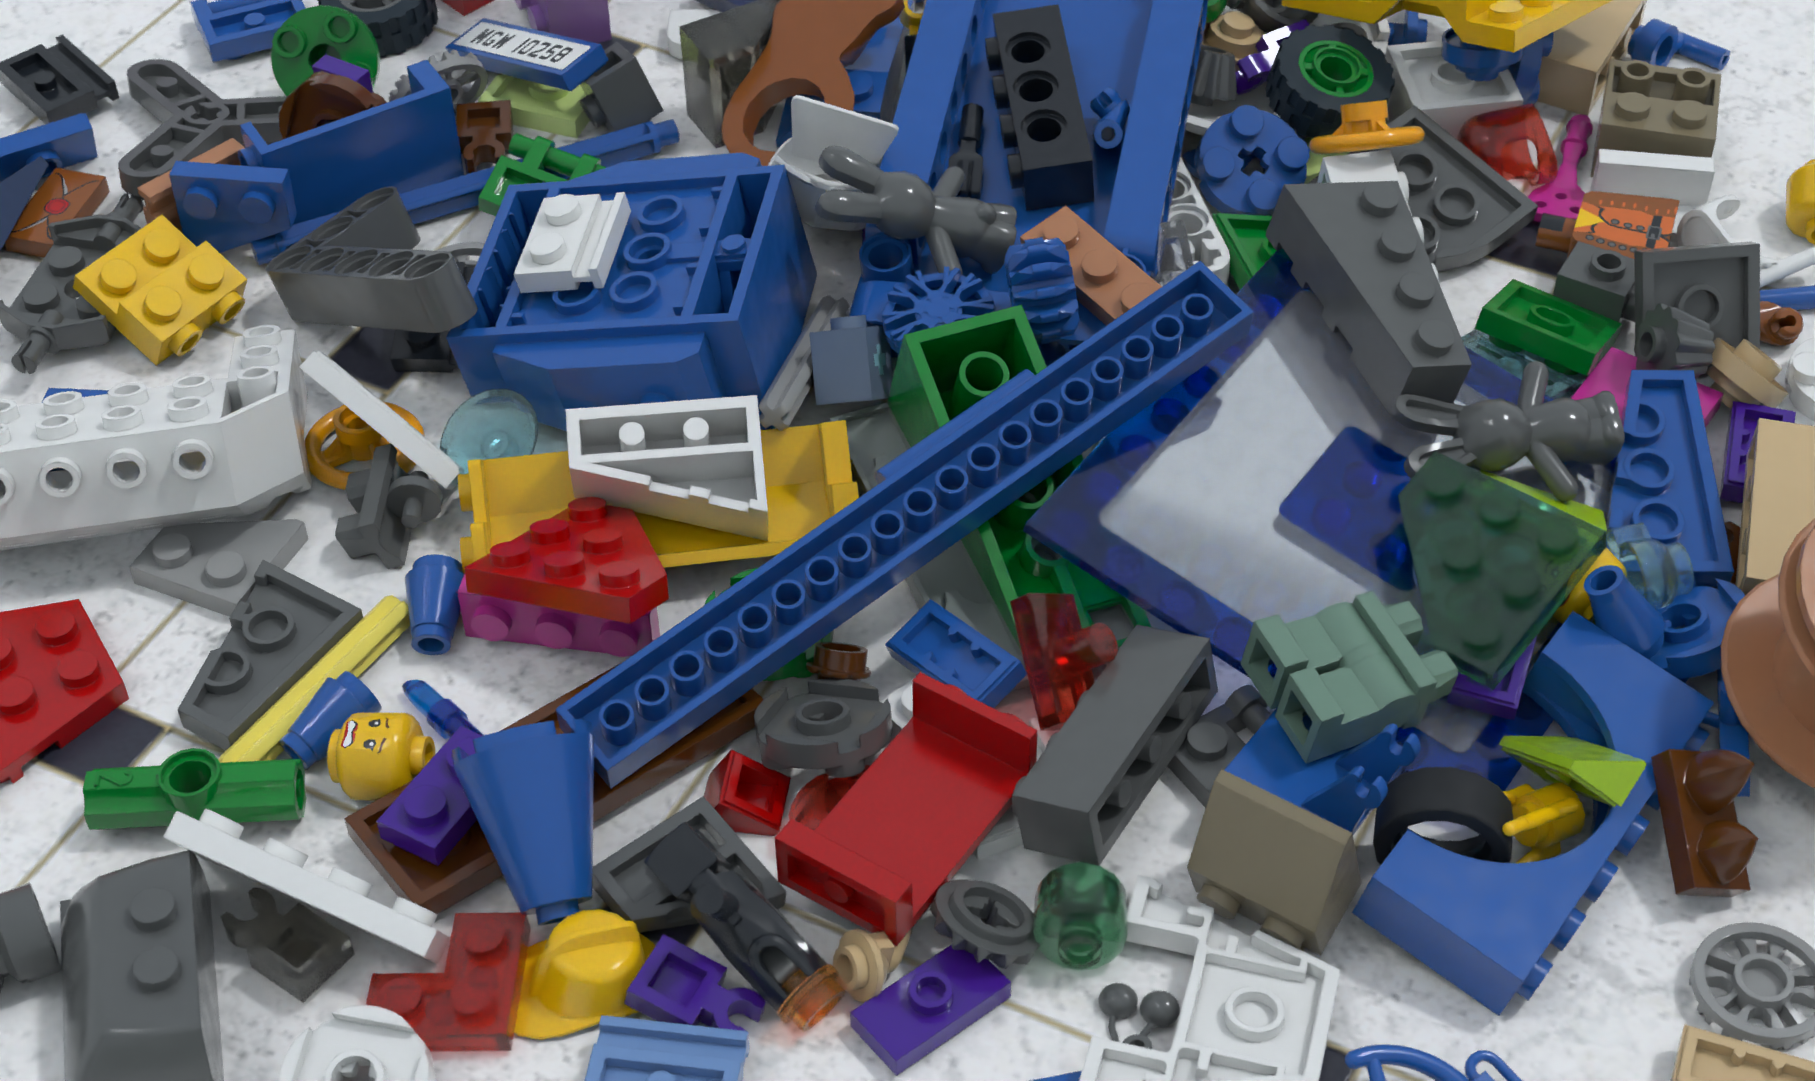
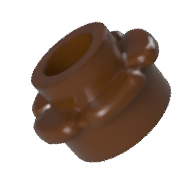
[806,642,871,681]

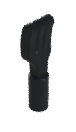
[948,103,984,199]

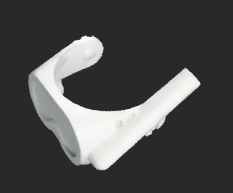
[1676,195,1815,288]

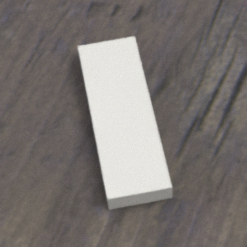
[299,350,465,490]

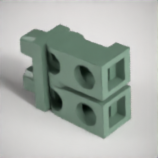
[1240,590,1458,764]

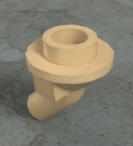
[833,928,913,1003]

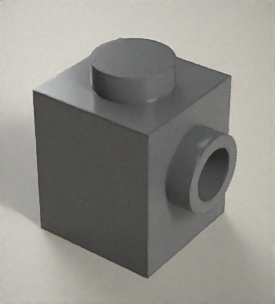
[580,42,664,132]
[1553,241,1635,337]

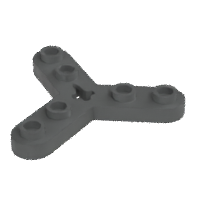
[118,59,334,200]

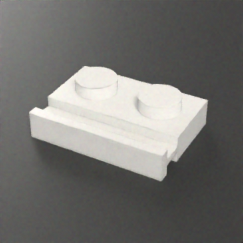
[514,192,631,293]

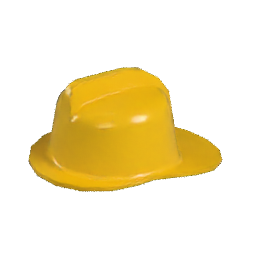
[491,909,655,1040]

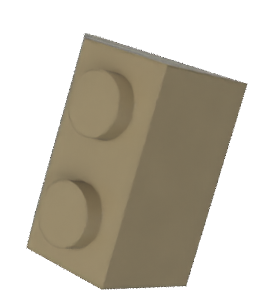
[1187,769,1362,956]

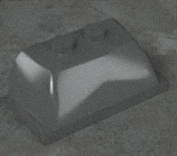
[60,850,224,1081]

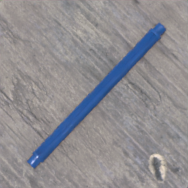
[251,119,680,266]

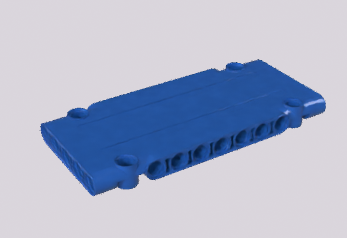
[849,0,1208,367]

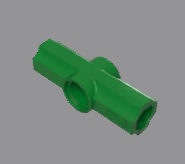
[83,748,306,830]

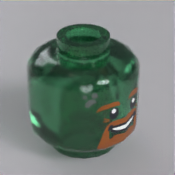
[1033,862,1128,971]

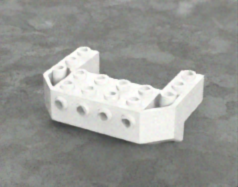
[0,325,312,551]

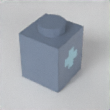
[809,315,893,405]

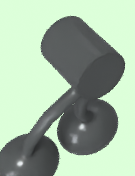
[1098,983,1180,1049]

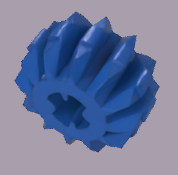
[1004,237,1080,344]

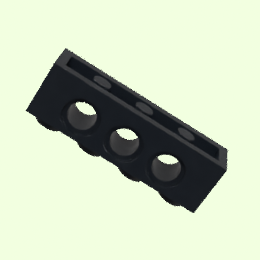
[985,4,1095,211]

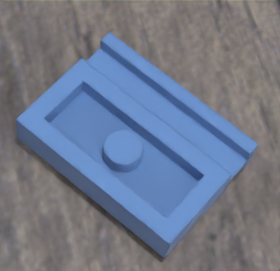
[584,1015,750,1081]

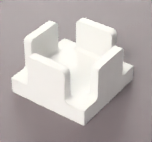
[1385,40,1523,156]

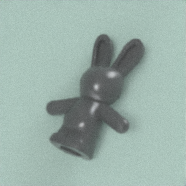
[815,146,1017,275]
[1391,361,1624,502]

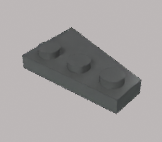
[177,560,363,750]

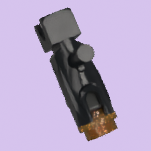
[644,822,846,1032]

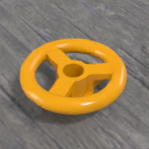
[1309,100,1425,154]
[304,402,425,490]

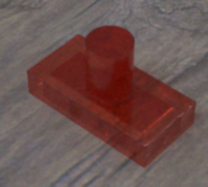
[1010,593,1118,731]

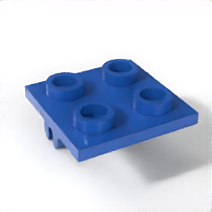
[1225,708,1421,835]

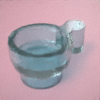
[1606,522,1694,610]

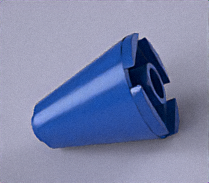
[451,719,594,925]

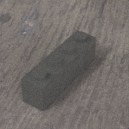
[1012,625,1218,866]

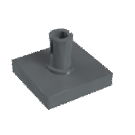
[1634,241,1760,367]

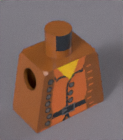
[1535,191,1680,259]

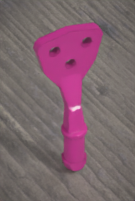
[1528,114,1593,222]

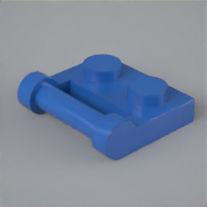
[190,0,305,62]

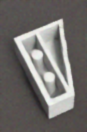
[565,395,768,541]

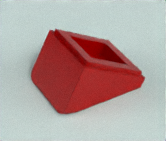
[704,749,791,836]

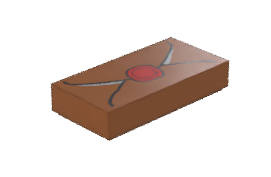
[5,168,110,257]

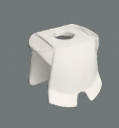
[768,95,899,231]

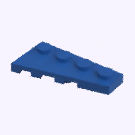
[1603,370,1734,587]

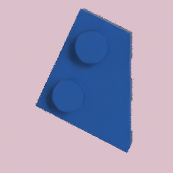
[169,161,297,253]

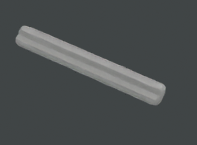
[758,295,850,431]

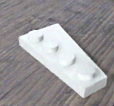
[163,808,450,964]

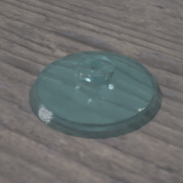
[440,389,538,485]

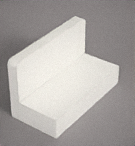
[1590,149,1715,242]

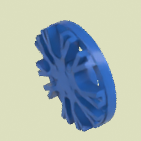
[882,266,996,354]

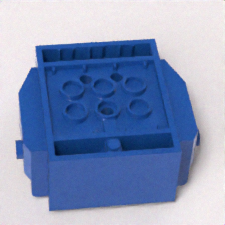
[446,153,817,431]

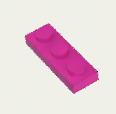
[457,574,660,657]

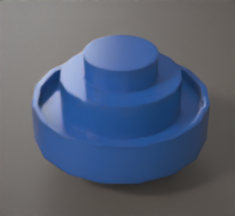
[1441,28,1524,81]

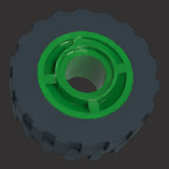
[1265,24,1395,138]

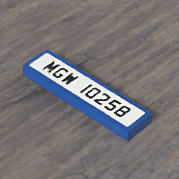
[445,18,609,91]

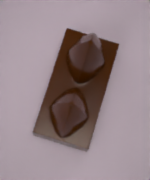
[1651,749,1758,897]

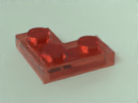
[366,912,531,1051]

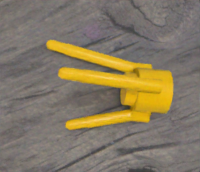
[1502,783,1585,863]

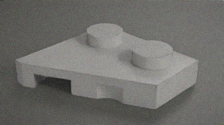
[129,519,308,617]

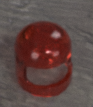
[1457,103,1558,186]

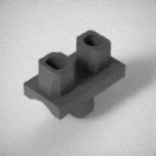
[335,443,443,569]

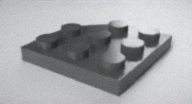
[1308,105,1538,271]

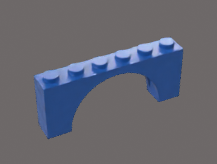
[1351,611,1715,1016]

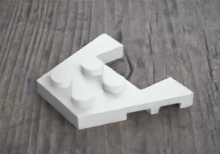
[1079,875,1341,1081]

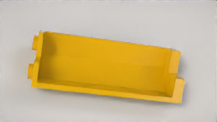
[458,420,859,574]

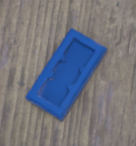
[0,113,98,182]
[885,599,1027,708]

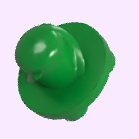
[271,5,380,96]

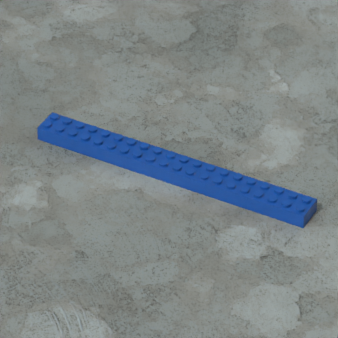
[556,261,1254,789]

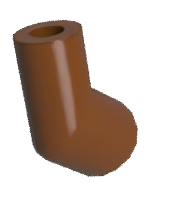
[1760,301,1804,346]

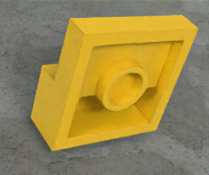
[73,215,247,366]

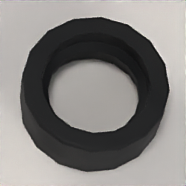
[1373,767,1513,865]

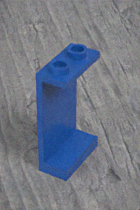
[238,60,464,225]

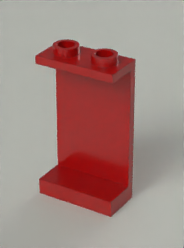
[775,672,1038,946]

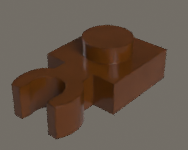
[456,100,513,174]

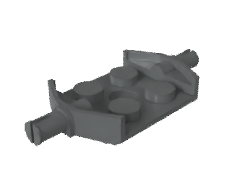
[0,193,144,374]

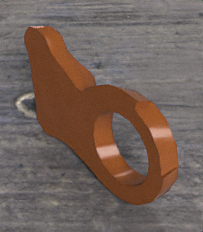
[722,0,904,166]

